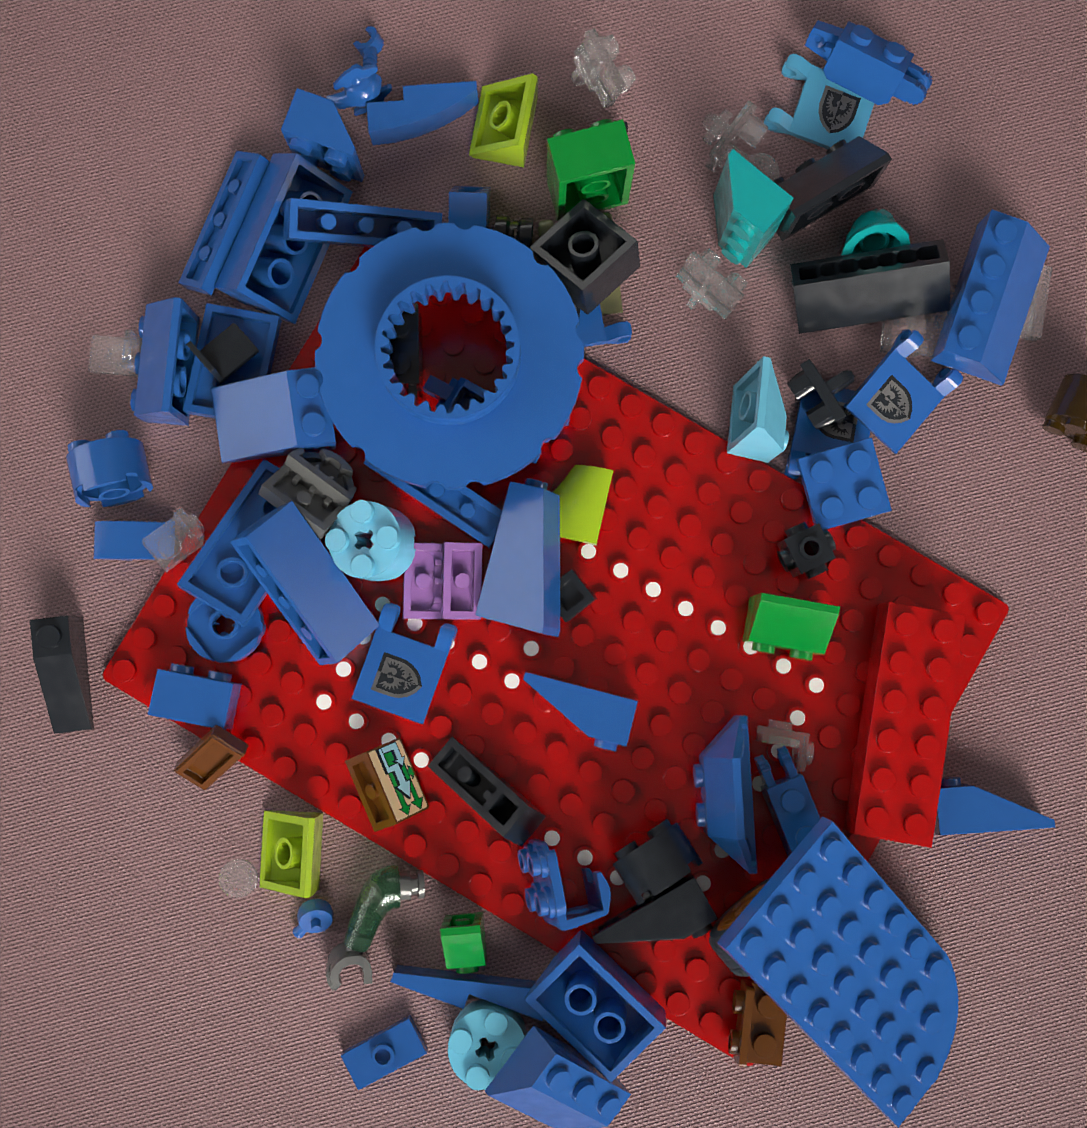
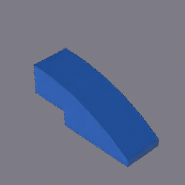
[367,81,479,146]

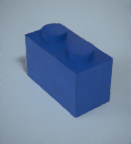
[148,663,242,730]

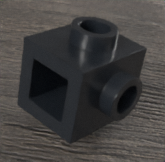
[777,522,836,579]

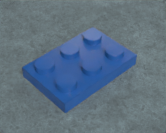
[183,303,282,419]

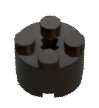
[1042,373,1087,452]

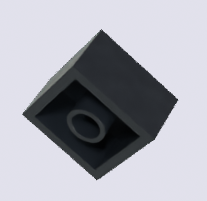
[530,198,640,315]

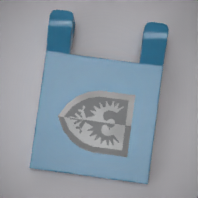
[763,54,874,149]

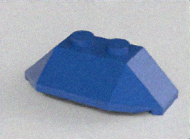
[693,715,758,874]

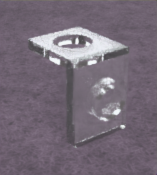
[88,330,142,377]

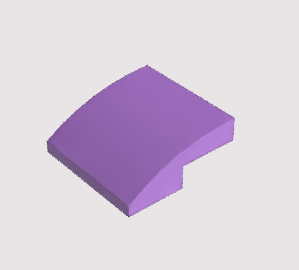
[402,542,482,620]

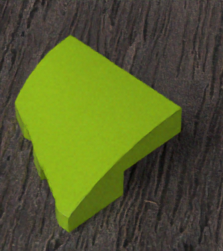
[553,465,613,545]

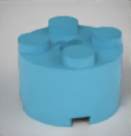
[325,500,416,581]
[448,999,527,1091]

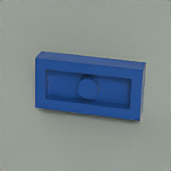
[341,1015,428,1090]

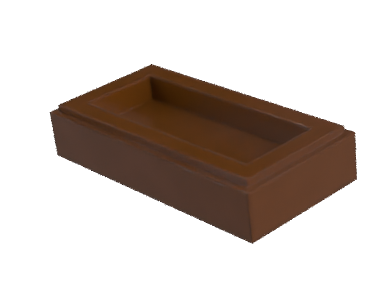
[173,724,249,790]

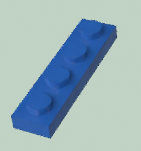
[178,151,270,295]
[364,460,502,549]

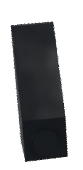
[30,615,94,734]
[428,737,546,847]
[591,872,718,944]

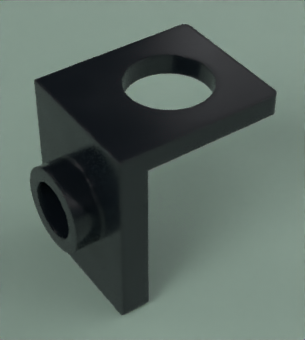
[186,323,259,384]

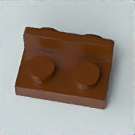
[728,979,787,1068]

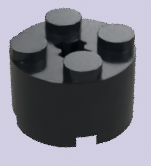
[612,819,703,905]

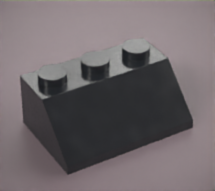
[773,136,892,241]

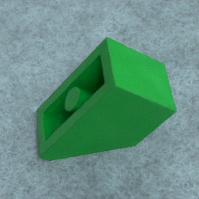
[440,912,487,974]

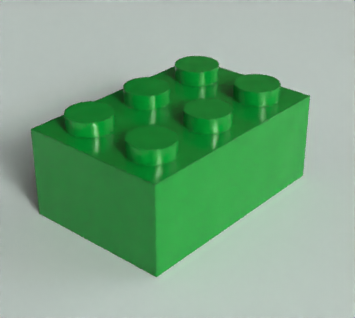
[547,119,635,221]

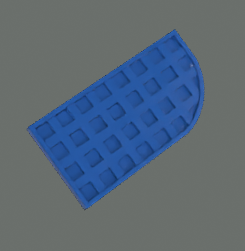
[716,817,959,1128]

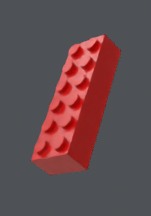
[844,602,966,848]

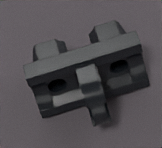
[787,359,855,430]

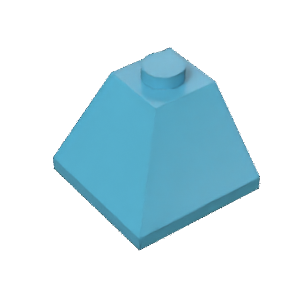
[727,356,789,463]

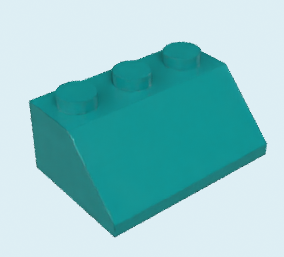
[713,149,794,268]

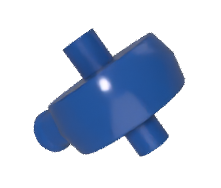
[293,899,334,938]

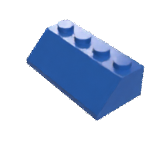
[214,153,353,324]
[931,209,1050,386]

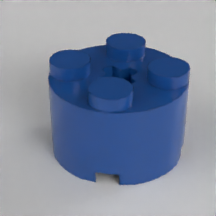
[66,430,153,507]

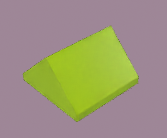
[469,73,538,168]
[259,810,323,898]

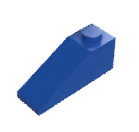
[523,672,638,751]
[934,777,1055,835]

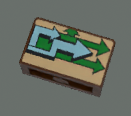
[345,738,429,832]

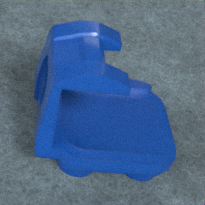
[518,838,611,931]

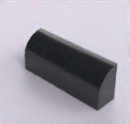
[790,239,950,334]

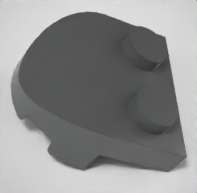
[259,448,356,540]

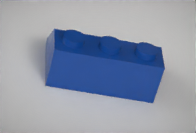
[130,297,200,426]
[524,929,666,1083]
[485,1026,631,1128]

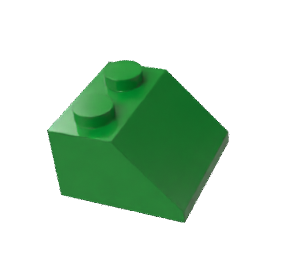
[742,593,840,661]

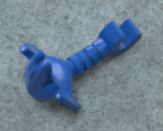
[326,26,392,116]

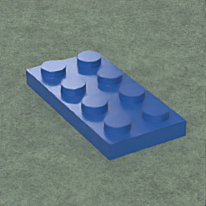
[177,459,280,627]

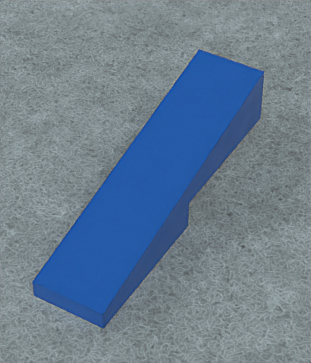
[390,965,543,1021]

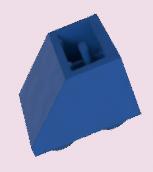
[281,88,365,182]

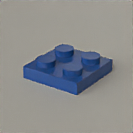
[796,438,892,530]

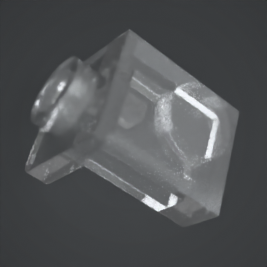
[142,507,205,572]
[756,719,814,772]

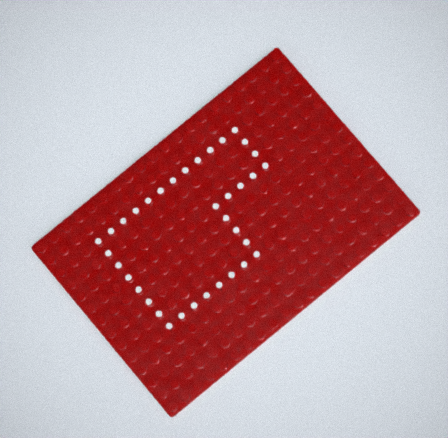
[103,247,1009,1066]

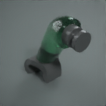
[325,865,425,991]

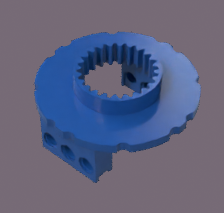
[315,223,584,490]

